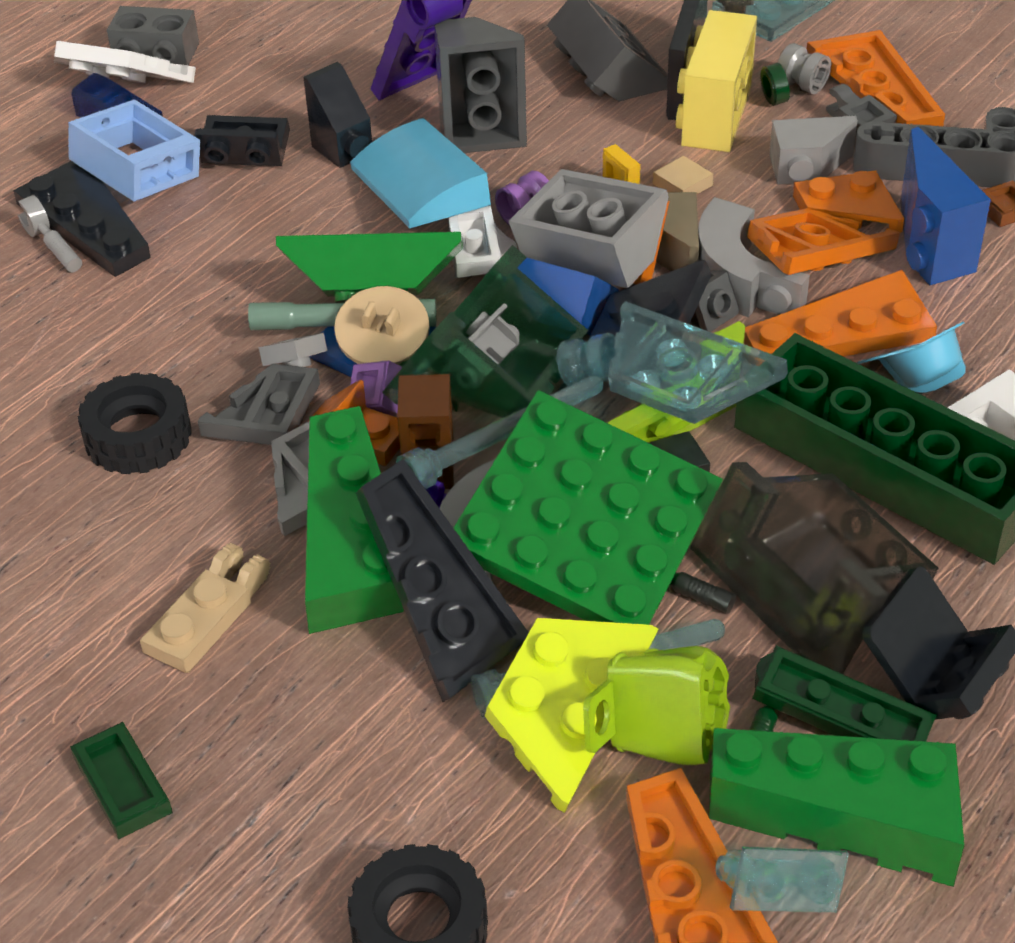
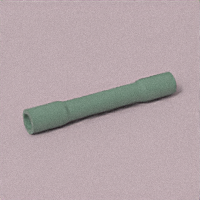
[248,299,437,331]

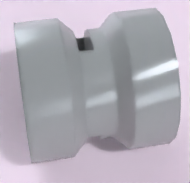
[778,43,831,94]

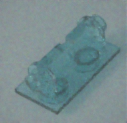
[716,847,849,912]

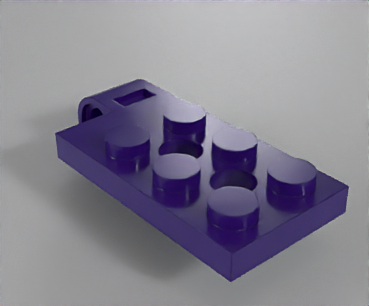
[370,0,472,100]

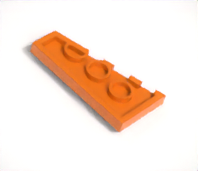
[807,30,945,126]

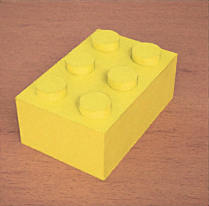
[676,10,757,152]

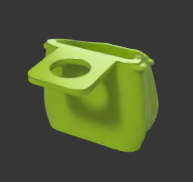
[583,646,730,765]

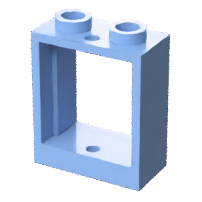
[68,99,200,202]

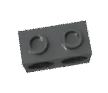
[107,6,199,65]

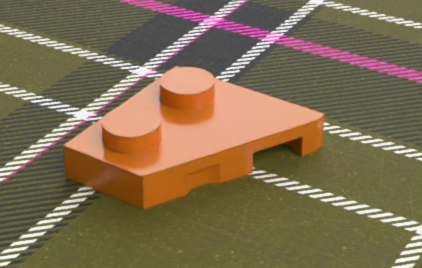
[793,170,905,233]

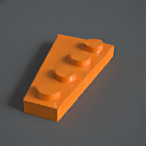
[744,270,937,368]
[626,768,778,943]

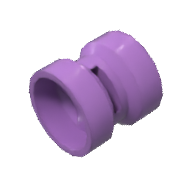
[495,170,549,225]

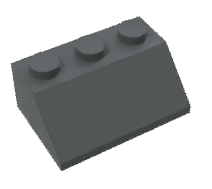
[547,0,668,101]
[434,17,527,153]

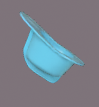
[855,321,966,393]

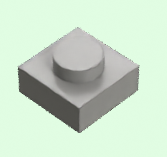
[259,333,328,367]

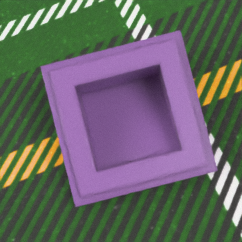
[350,360,411,416]

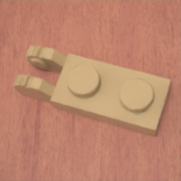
[140,543,271,673]

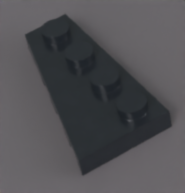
[13,161,151,277]

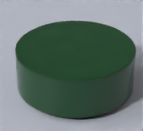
[760,62,790,106]

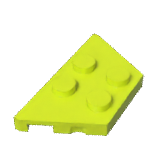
[485,618,659,813]

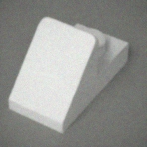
[948,369,1015,441]

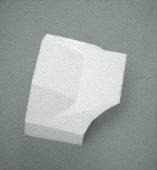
[448,206,518,278]

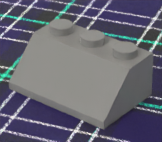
[509,169,669,288]

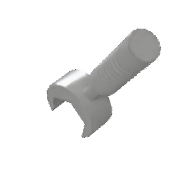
[18,195,82,272]

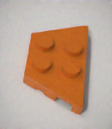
[747,208,900,275]

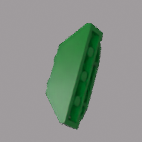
[276,232,463,303]

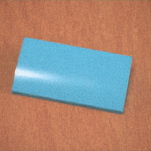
[350,118,491,228]

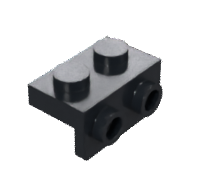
[194,115,290,166]

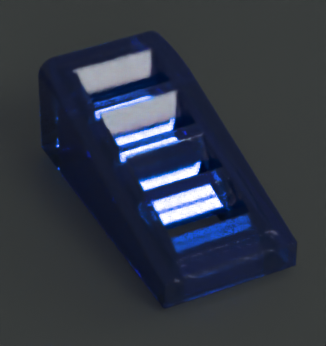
[71,73,163,124]

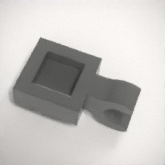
[826,84,897,137]

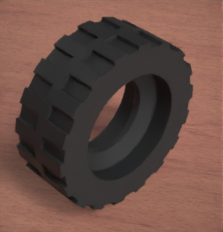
[78,373,192,475]
[347,844,488,943]

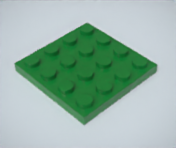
[453,390,723,625]

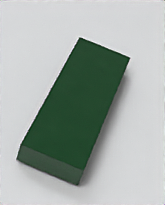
[752,645,936,742]

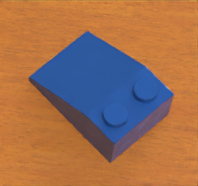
[900,127,991,286]

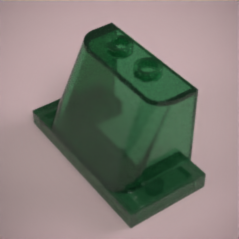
[382,245,588,422]

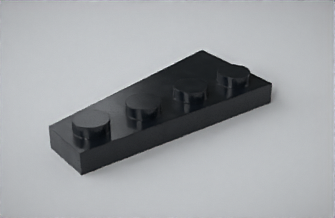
[356,459,529,702]

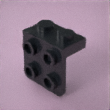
[862,567,1015,720]

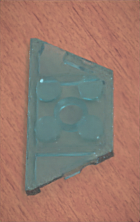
[608,301,788,424]

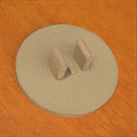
[335,286,429,365]

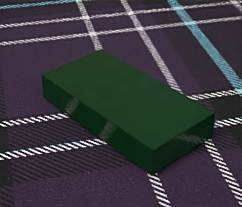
[70,722,173,839]

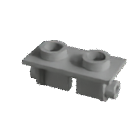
[439,303,519,386]

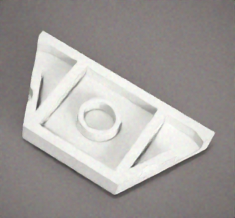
[54,41,196,83]

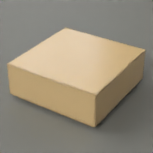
[653,156,713,194]

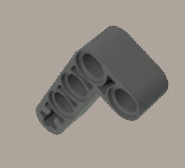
[853,107,1015,187]

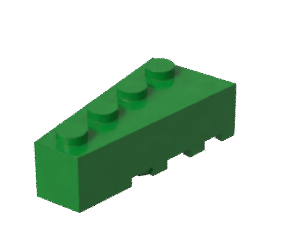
[305,406,405,634]
[709,728,965,887]

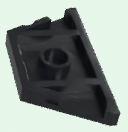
[578,260,712,403]

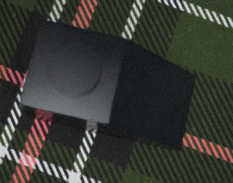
[303,62,372,168]

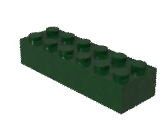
[734,333,1015,565]

